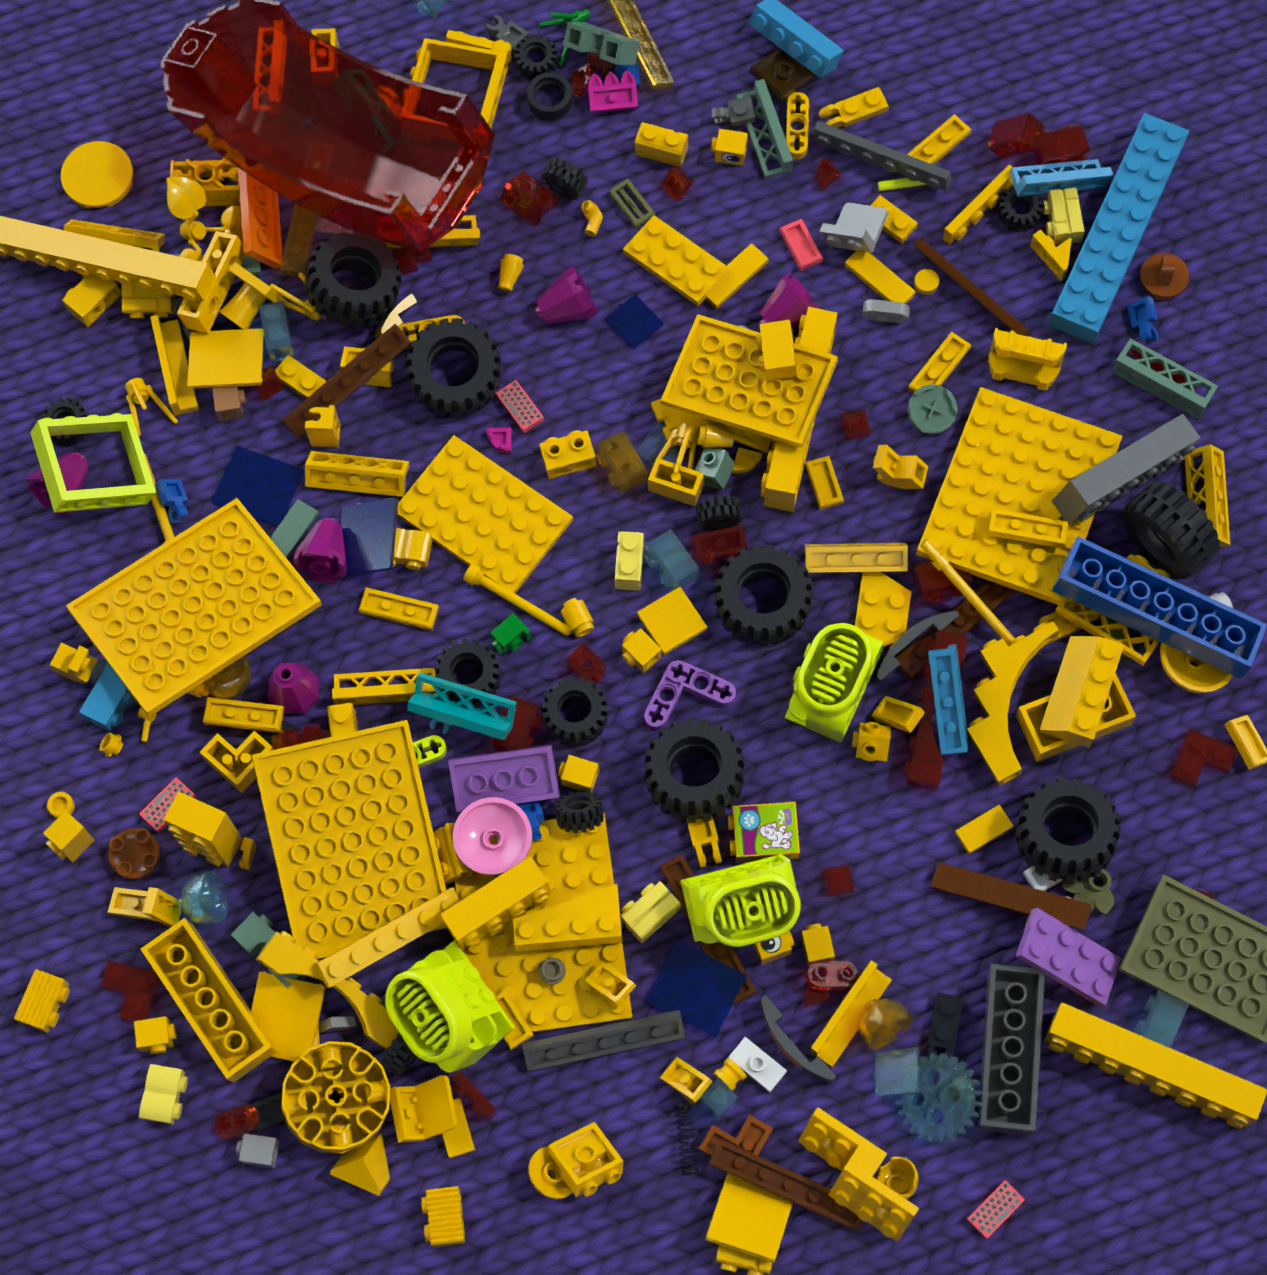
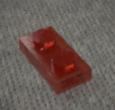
[452,1071,498,1121]

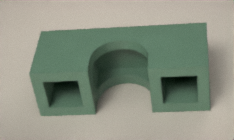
[563,22,640,65]
[231,912,306,988]

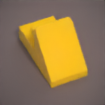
[1030,230,1072,281]
[585,961,636,1009]
[660,1057,713,1105]

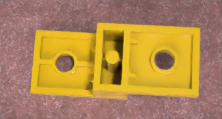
[798,1107,919,1242]

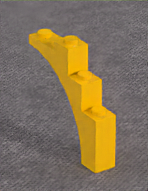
[967,621,1059,787]

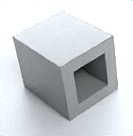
[236,1134,280,1169]

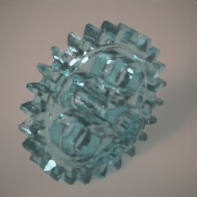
[895,1053,982,1143]

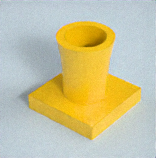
[219,262,288,329]

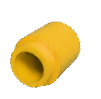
[560,598,595,638]

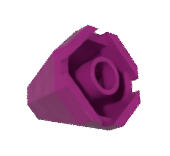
[535,266,598,324]
[759,272,820,329]
[27,452,89,515]
[293,518,347,583]
[267,663,319,716]

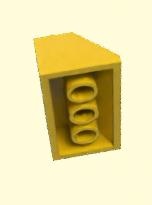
[1039,636,1124,748]

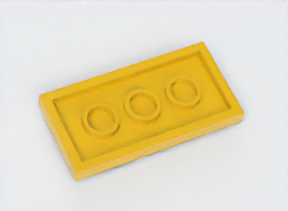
[623,215,729,306]

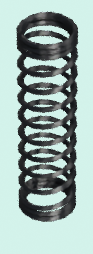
[674,1103,699,1175]

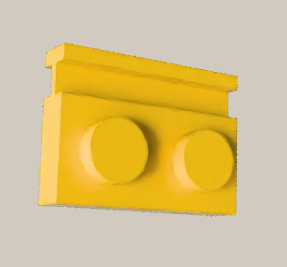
[433,823,469,886]

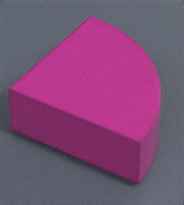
[486,427,512,454]

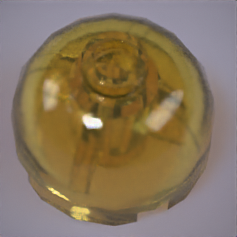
[202,656,252,700]
[859,999,914,1050]

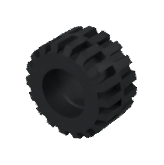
[434,639,501,708]
[542,676,608,747]

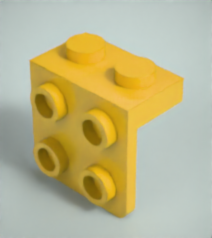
[390,1075,458,1143]

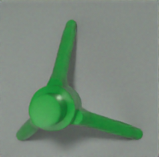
[538,9,591,66]

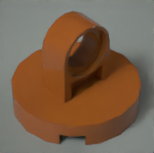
[1139,253,1189,301]

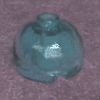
[179,871,228,925]

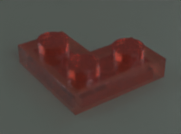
[1170,729,1238,787]
[101,960,160,1022]

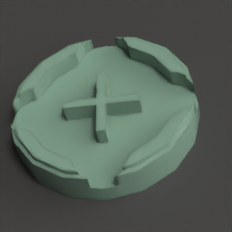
[907,384,958,435]

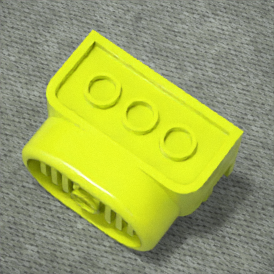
[785,623,884,743]
[680,854,801,947]
[385,941,515,1073]

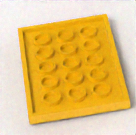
[660,314,838,448]
[393,435,573,594]

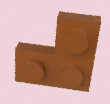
[699,1115,773,1157]

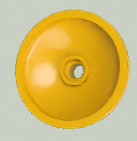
[1160,643,1233,694]

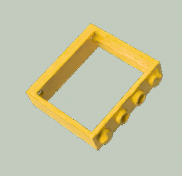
[399,38,509,145]

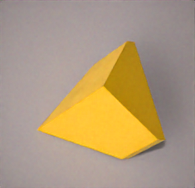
[330,1133,390,1196]

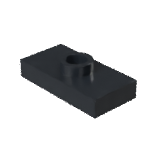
[246,1091,286,1132]

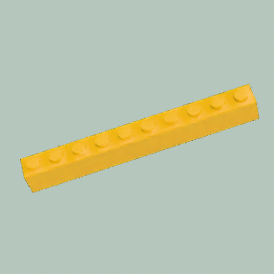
[0,216,216,301]

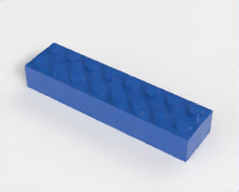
[1051,536,1267,679]

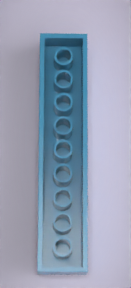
[1048,113,1189,344]

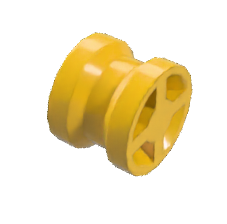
[713,1058,747,1092]

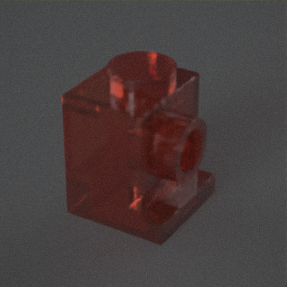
[565,642,606,684]

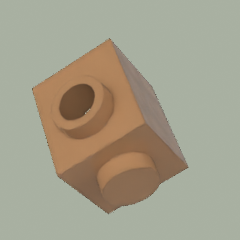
[212,386,246,421]

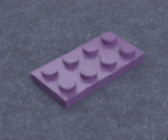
[448,745,560,812]
[1015,908,1121,1007]

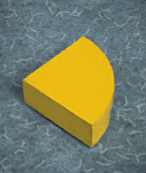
[732,447,763,474]
[239,837,257,870]

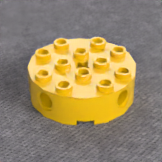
[281,1041,390,1154]

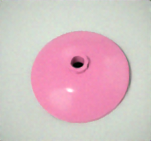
[453,797,532,876]

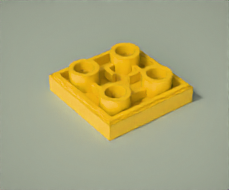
[637,587,707,656]

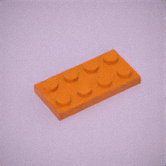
[238,163,283,269]

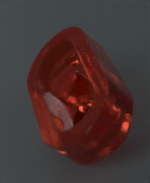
[805,961,858,990]
[215,1104,259,1139]

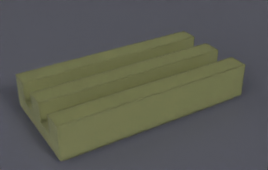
[608,179,656,230]

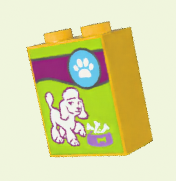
[728,802,800,863]

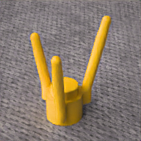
[270,272,324,321]
[125,378,178,436]
[657,423,698,474]

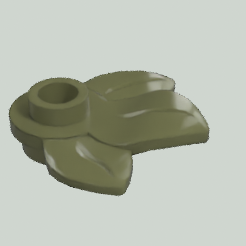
[1062,869,1114,914]

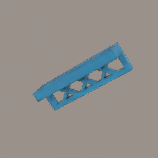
[1009,159,1113,197]
[929,644,969,755]

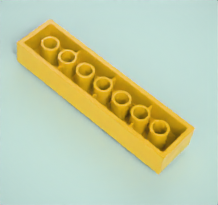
[760,307,838,512]
[1043,1002,1267,1129]

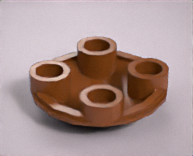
[108,828,160,879]

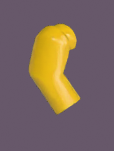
[581,200,603,237]

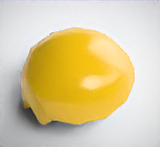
[877,1156,919,1199]

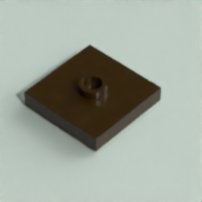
[750,48,817,102]

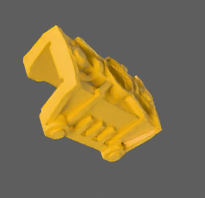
[170,158,243,208]
[988,328,1067,391]

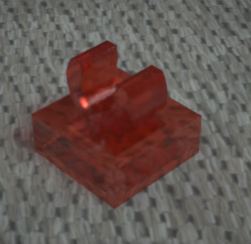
[587,52,614,78]
[661,166,694,202]
[254,366,284,401]
[841,410,871,440]
[823,865,854,897]

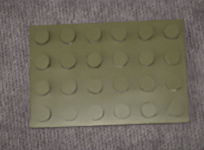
[1118,874,1267,1044]

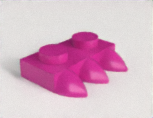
[588,70,638,113]

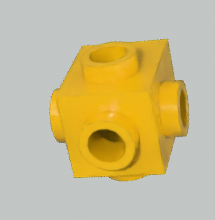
[852,722,891,762]

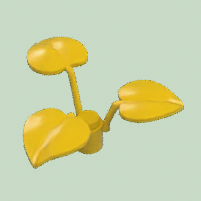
[166,177,243,262]

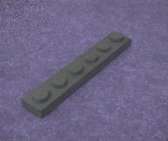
[814,121,951,191]
[522,1010,685,1071]

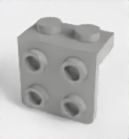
[820,203,888,253]

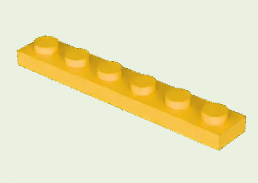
[315,887,460,988]

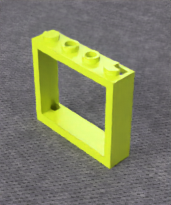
[30,413,156,513]

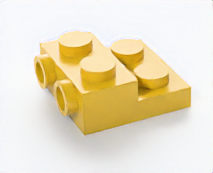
[548,1122,623,1197]

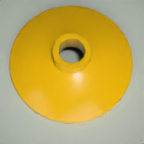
[528,1146,573,1199]

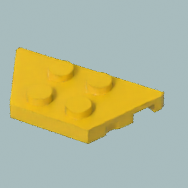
[855,572,911,648]

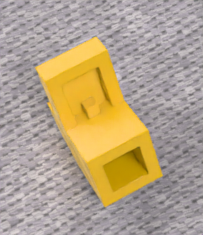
[873,445,928,489]
[50,642,99,684]

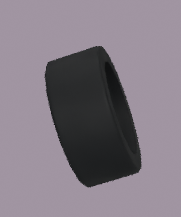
[527,73,573,121]

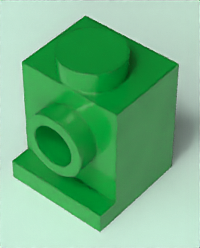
[490,613,532,655]

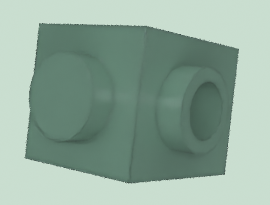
[695,448,735,490]

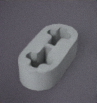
[862,300,910,323]

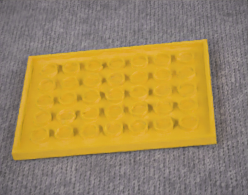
[916,387,1122,606]
[66,498,322,717]
[251,720,446,959]
[455,813,633,1033]

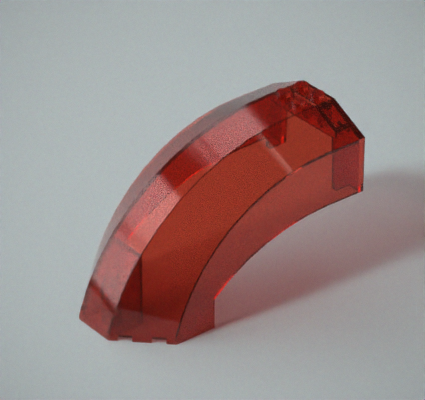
[160,0,495,252]

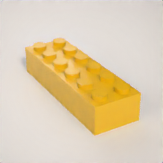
[141,918,278,1083]

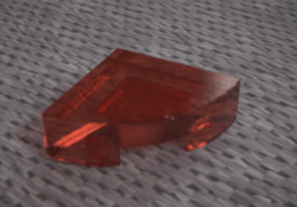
[571,63,595,97]
[817,157,841,191]
[804,973,831,1008]

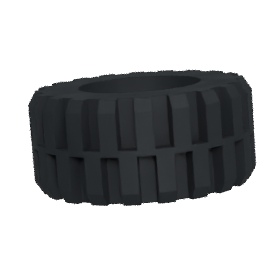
[305,231,402,328]
[406,318,501,418]
[1122,481,1220,579]
[715,544,812,646]
[644,718,744,823]
[1016,778,1121,883]

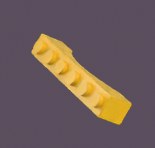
[256,931,399,1050]

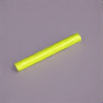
[878,176,951,192]

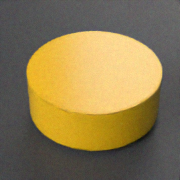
[914,269,939,295]
[47,792,75,818]

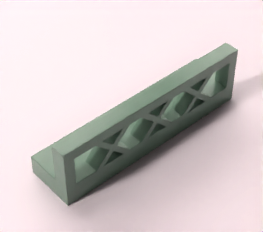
[736,79,793,179]
[1112,338,1218,420]

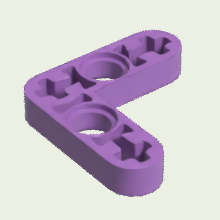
[644,660,736,730]

